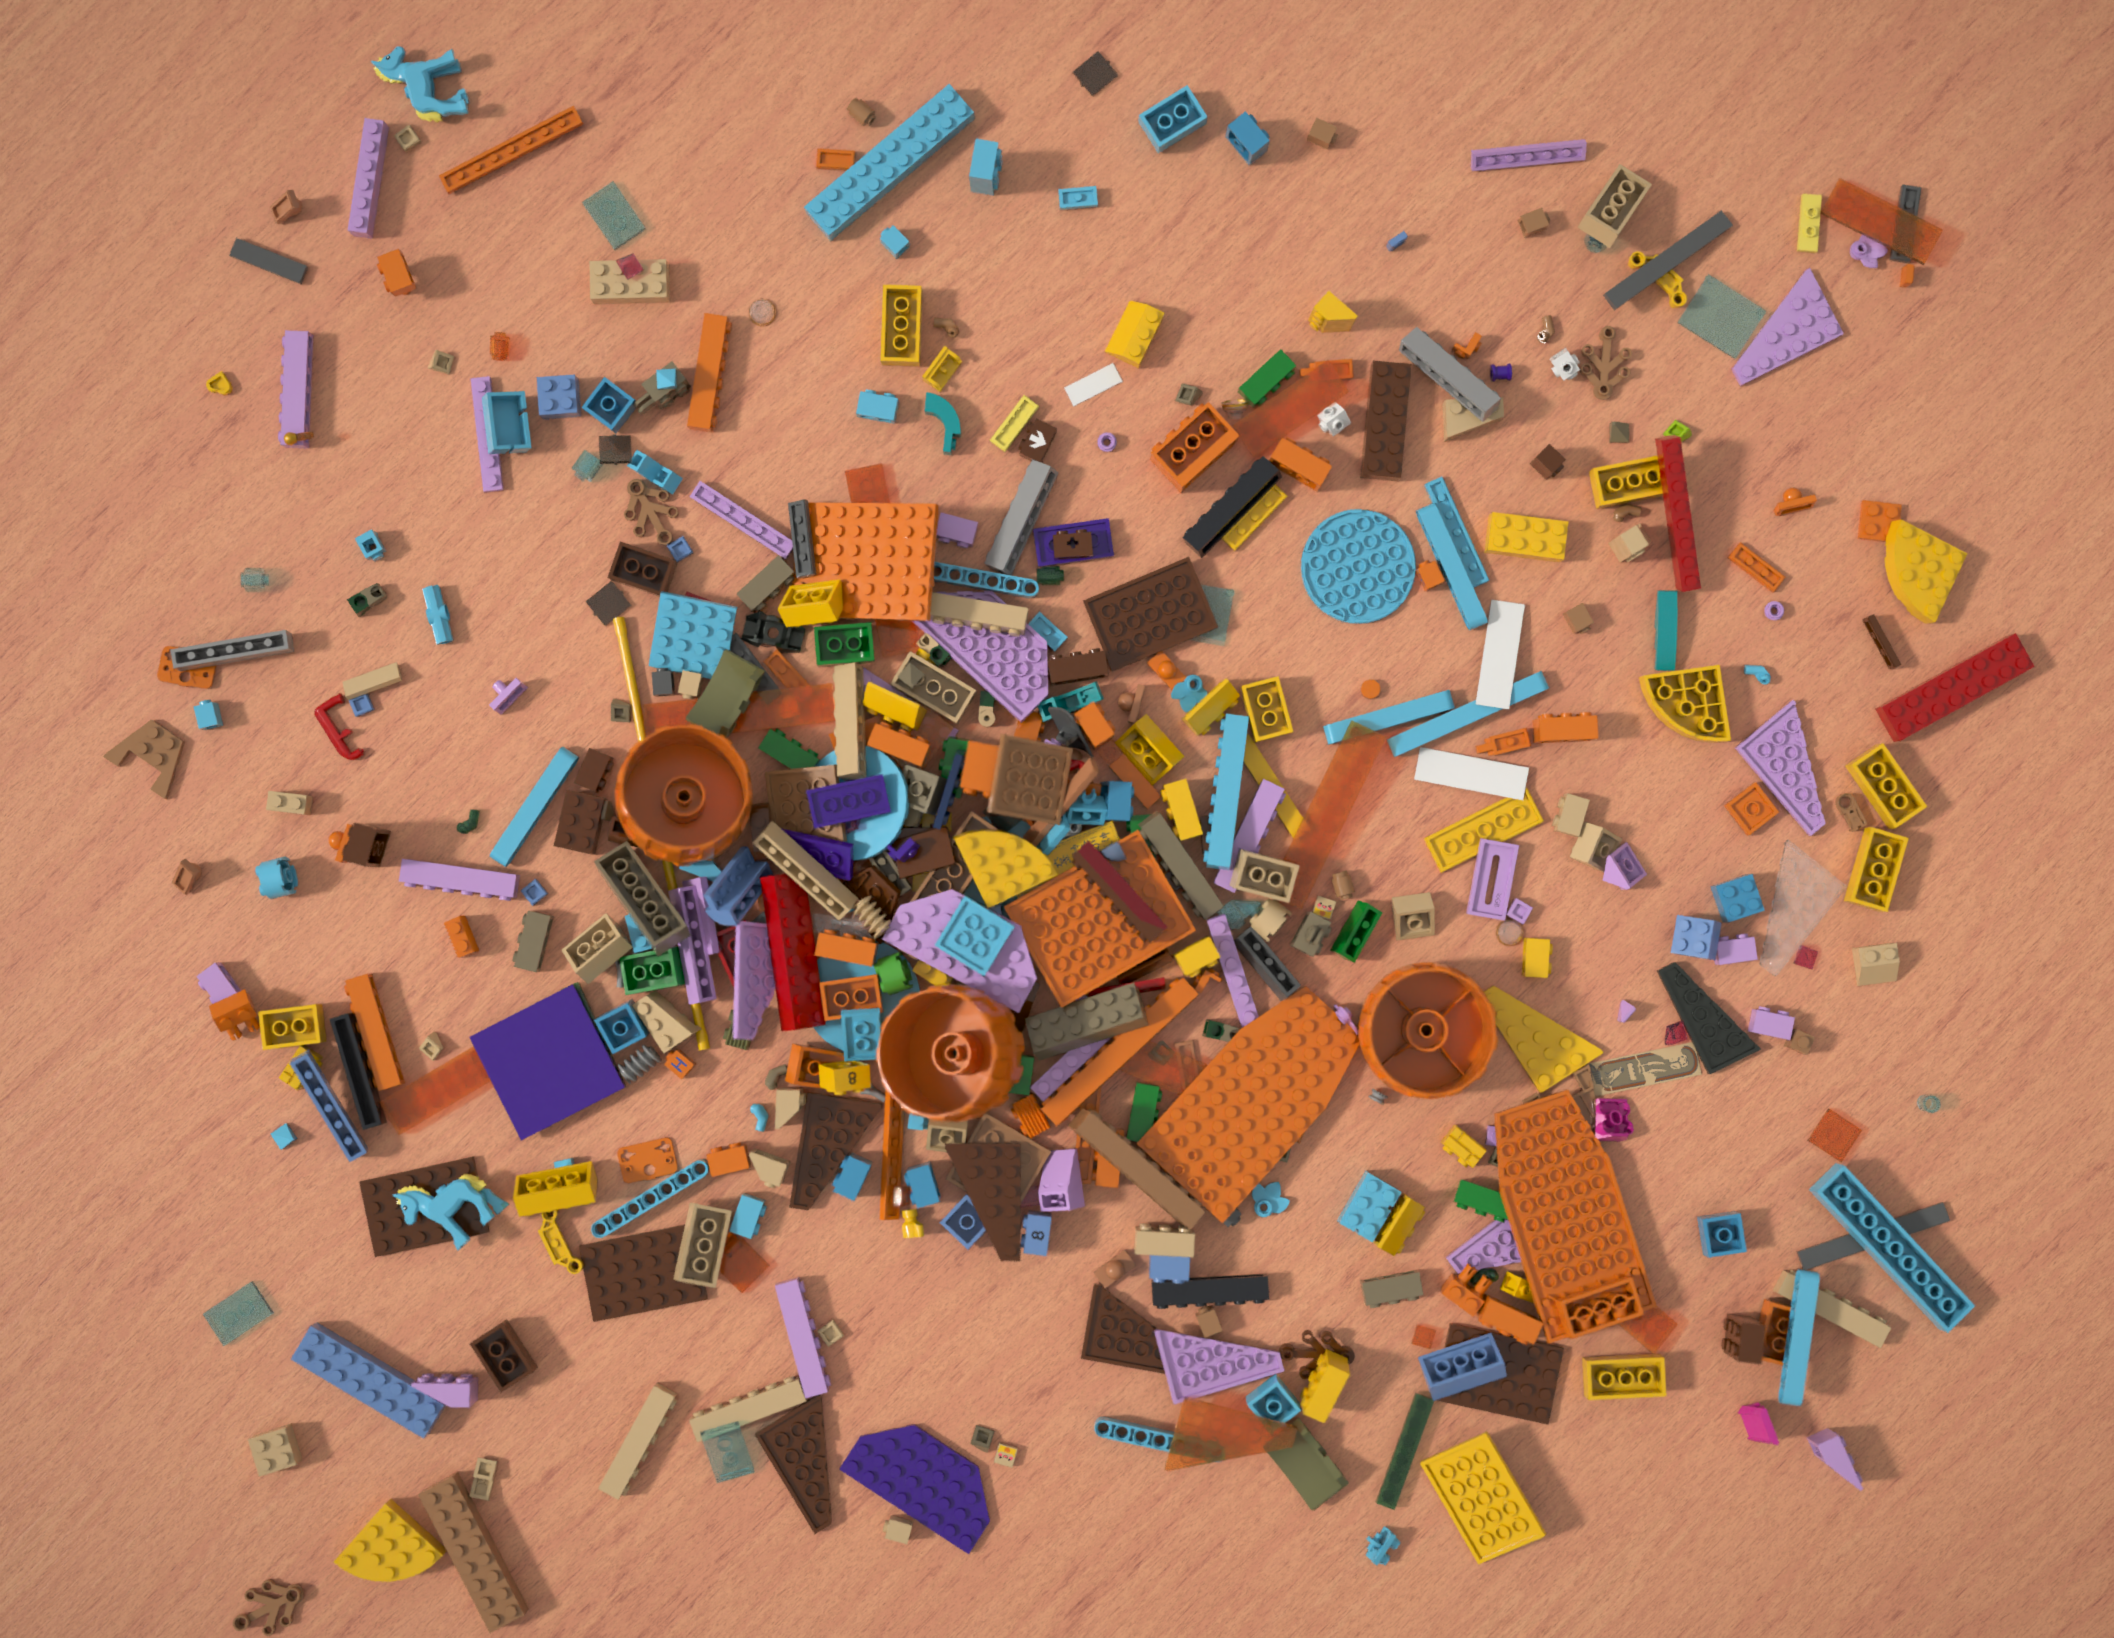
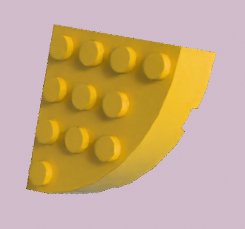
[1885,519,1968,624]
[1638,665,1731,743]
[953,829,1058,908]
[333,1499,447,1582]

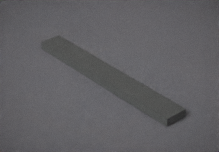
[1603,210,1733,311]
[1796,1202,1950,1270]

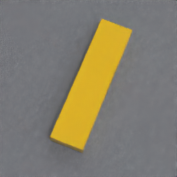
[1222,484,1288,551]

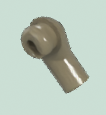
[765,1064,787,1090]

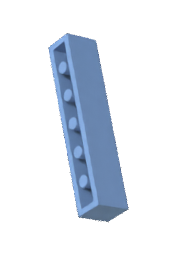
[290,1050,368,1162]

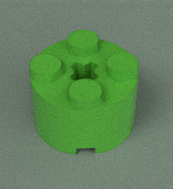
[874,951,913,995]

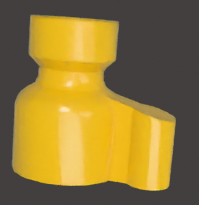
[902,1209,924,1238]

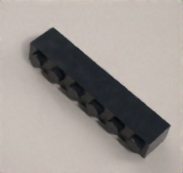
[1183,456,1282,558]
[330,1013,387,1130]
[1151,1274,1269,1309]

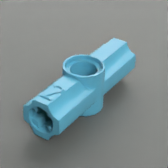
[422,585,454,645]

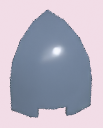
[1100,842,1126,862]

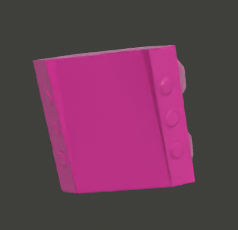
[1595,1098,1634,1142]
[1737,1402,1779,1445]

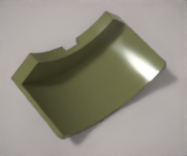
[686,649,765,738]
[1263,1418,1349,1511]

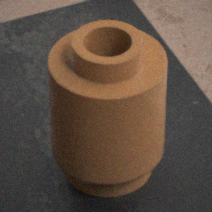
[847,98,876,126]
[1332,870,1355,900]

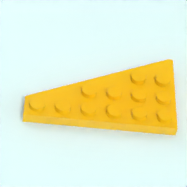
[1484,986,1603,1093]

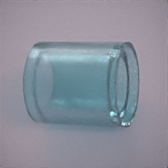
[1917,1094,1941,1113]

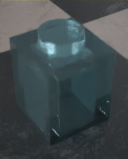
[572,450,603,482]

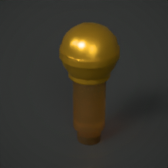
[284,431,314,445]

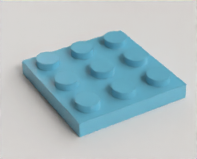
[934,895,1015,976]

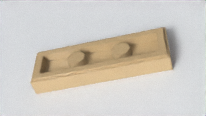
[343,662,402,700]

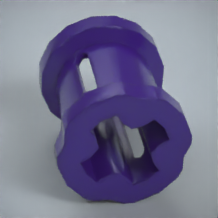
[1490,363,1512,382]

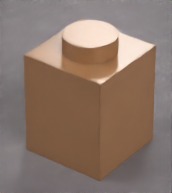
[1307,118,1338,149]
[1518,208,1550,238]
[1563,603,1594,634]
[1784,1029,1815,1055]
[1195,1306,1223,1338]

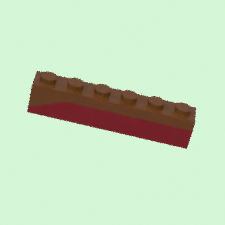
[1071,841,1167,943]

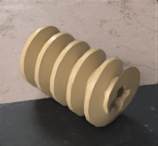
[851,895,891,939]

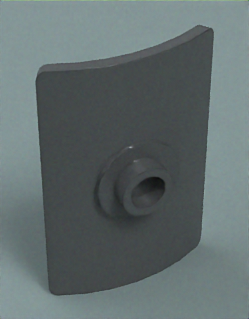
[1048,707,1094,757]

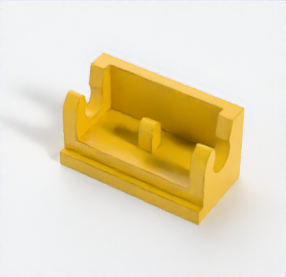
[922,346,962,392]

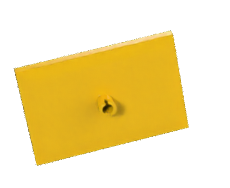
[1420,1431,1546,1564]

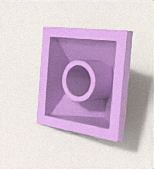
[1603,842,1647,890]

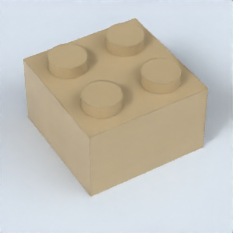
[248,1423,303,1477]

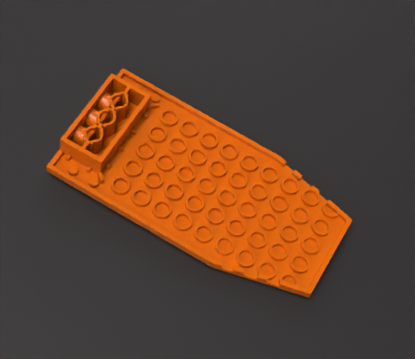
[1136,986,1360,1223]
[1494,1090,1657,1343]

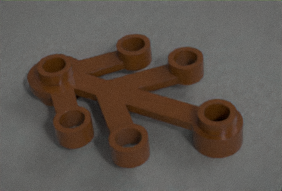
[1279,1330,1355,1379]

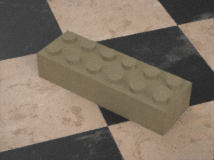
[594,841,691,956]
[1025,983,1149,1061]

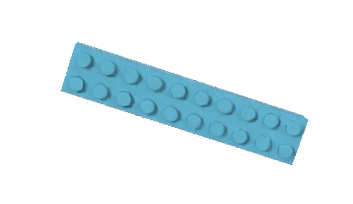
[804,84,975,241]
[1809,1163,1975,1333]

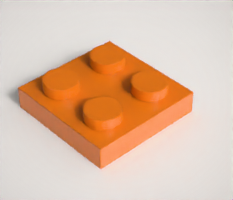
[1858,500,1902,542]
[1724,782,1779,836]

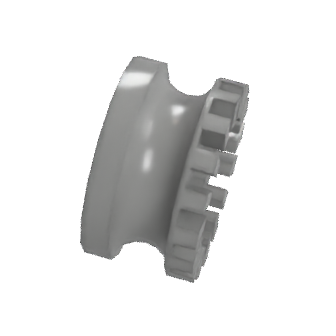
[1368,1089,1388,1105]

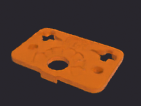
[157,646,217,689]
[617,1137,678,1183]

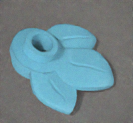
[1171,675,1207,712]
[1252,1182,1290,1217]

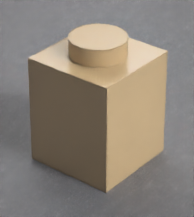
[678,670,703,700]
[883,1515,913,1544]

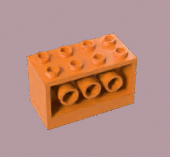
[1150,402,1239,493]
[960,741,999,799]

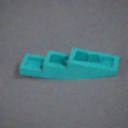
[1654,590,1678,671]

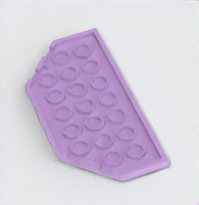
[912,591,1048,723]
[882,889,1037,1013]

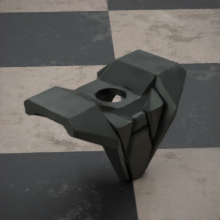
[741,611,805,653]

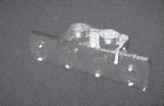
[811,913,873,938]

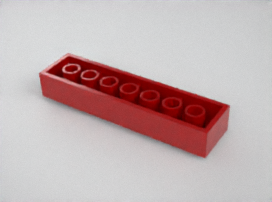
[1875,633,2035,742]
[760,874,826,1031]

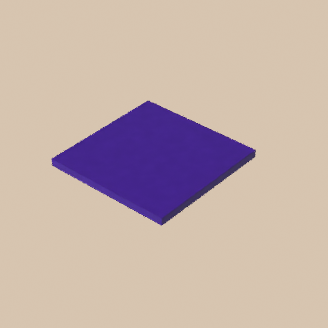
[469,984,625,1140]

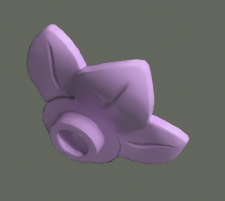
[1850,233,1888,268]
[1334,1004,1358,1035]

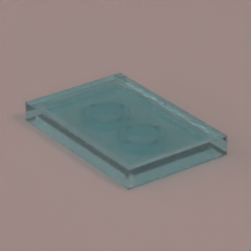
[582,181,646,250]
[203,1281,274,1346]
[701,1421,755,1483]

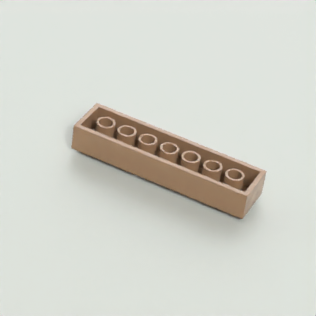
[898,811,1000,961]
[1068,1108,1205,1230]
[418,1472,529,1633]

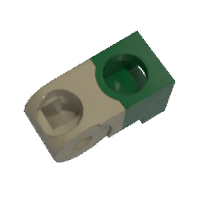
[347,583,387,617]
[1202,1019,1241,1042]

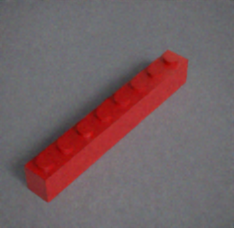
[1655,435,1701,592]

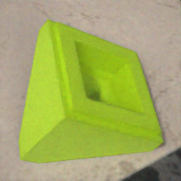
[1663,420,1692,442]

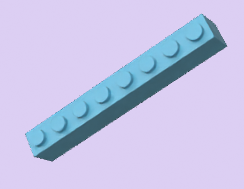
[1203,714,1249,870]

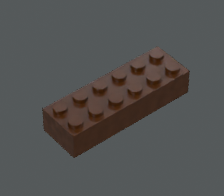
[1360,360,1412,482]

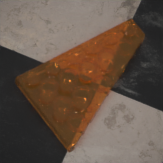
[1164,1396,1297,1471]

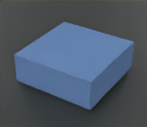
[1386,231,1408,251]
[667,536,693,563]
[349,693,375,717]
[521,879,548,906]

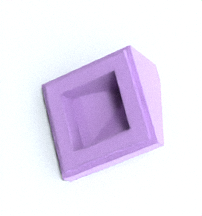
[1617,1000,1636,1023]

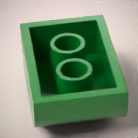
[814,622,875,667]
[619,947,685,995]

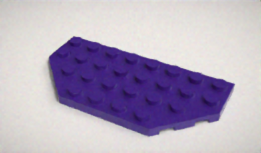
[839,1424,990,1554]

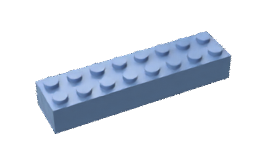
[291,1322,446,1439]

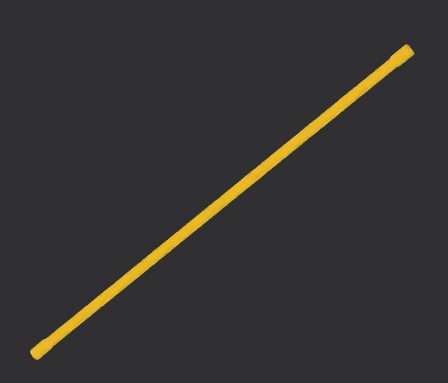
[613,617,710,1051]

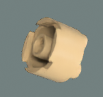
[1249,898,1292,943]

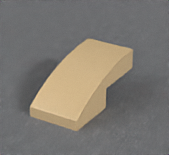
[469,1458,497,1501]

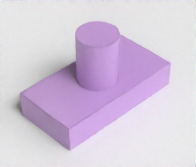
[489,678,528,715]

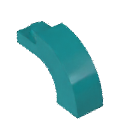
[924,392,961,455]
[1038,681,1104,722]

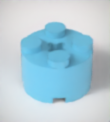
[255,856,298,899]

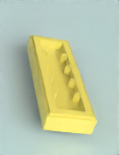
[1797,194,1822,253]
[990,395,1039,452]

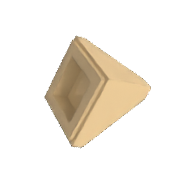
[428,350,454,374]
[419,1031,443,1061]

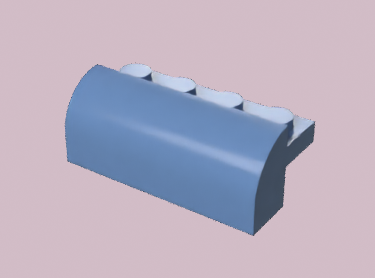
[703,846,773,926]

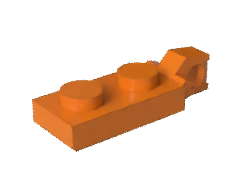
[1299,359,1354,381]
[1475,728,1531,756]

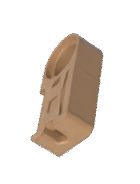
[1835,793,1867,832]

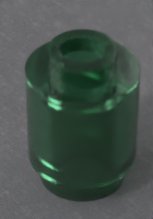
[1037,566,1064,586]

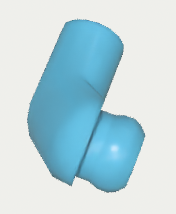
[1744,665,1771,685]
[750,1103,769,1132]

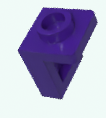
[887,838,920,863]

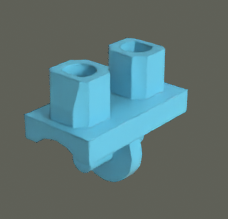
[1366,1526,1400,1565]

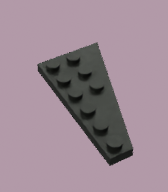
[1657,962,1761,1075]

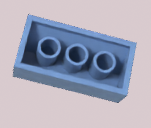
[1418,1333,1507,1401]

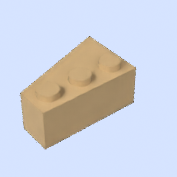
[1442,397,1504,442]
[1608,524,1652,562]
[632,991,701,1053]

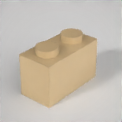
[266,791,313,815]
[1552,793,1590,837]

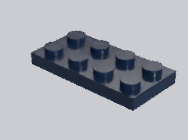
[933,749,966,829]

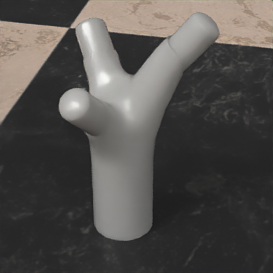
[615,960,624,988]
[860,1083,885,1102]

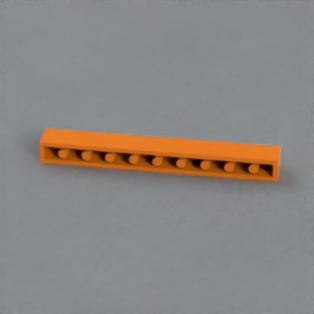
[1041,977,1199,1127]

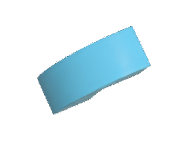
[627,450,683,494]

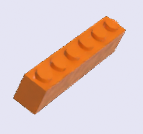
[687,313,732,432]
[344,973,405,1091]

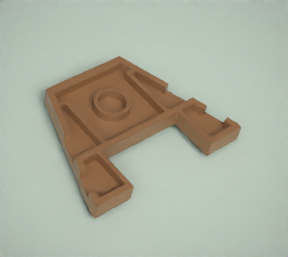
[103,720,185,799]
[1522,1064,1596,1130]

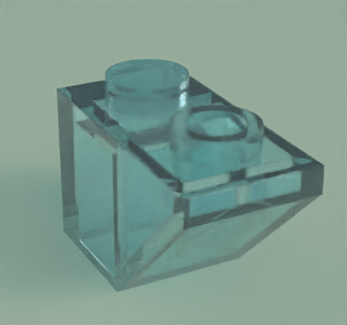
[1216,900,1261,930]

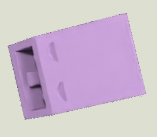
[1038,1149,1085,1212]
[411,1373,478,1407]
[1807,1428,1863,1491]

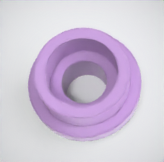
[1098,433,1117,452]
[1764,601,1784,620]

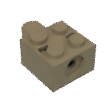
[634,361,691,415]
[903,765,948,828]
[1289,912,1332,957]

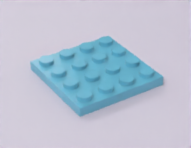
[648,591,737,679]

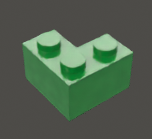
[1009,1054,1034,1095]

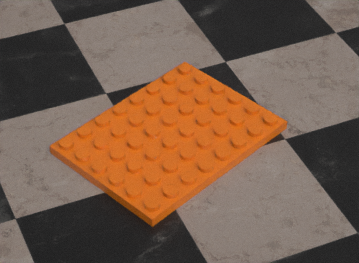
[792,502,939,621]
[1004,830,1196,1008]

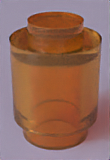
[490,332,510,361]

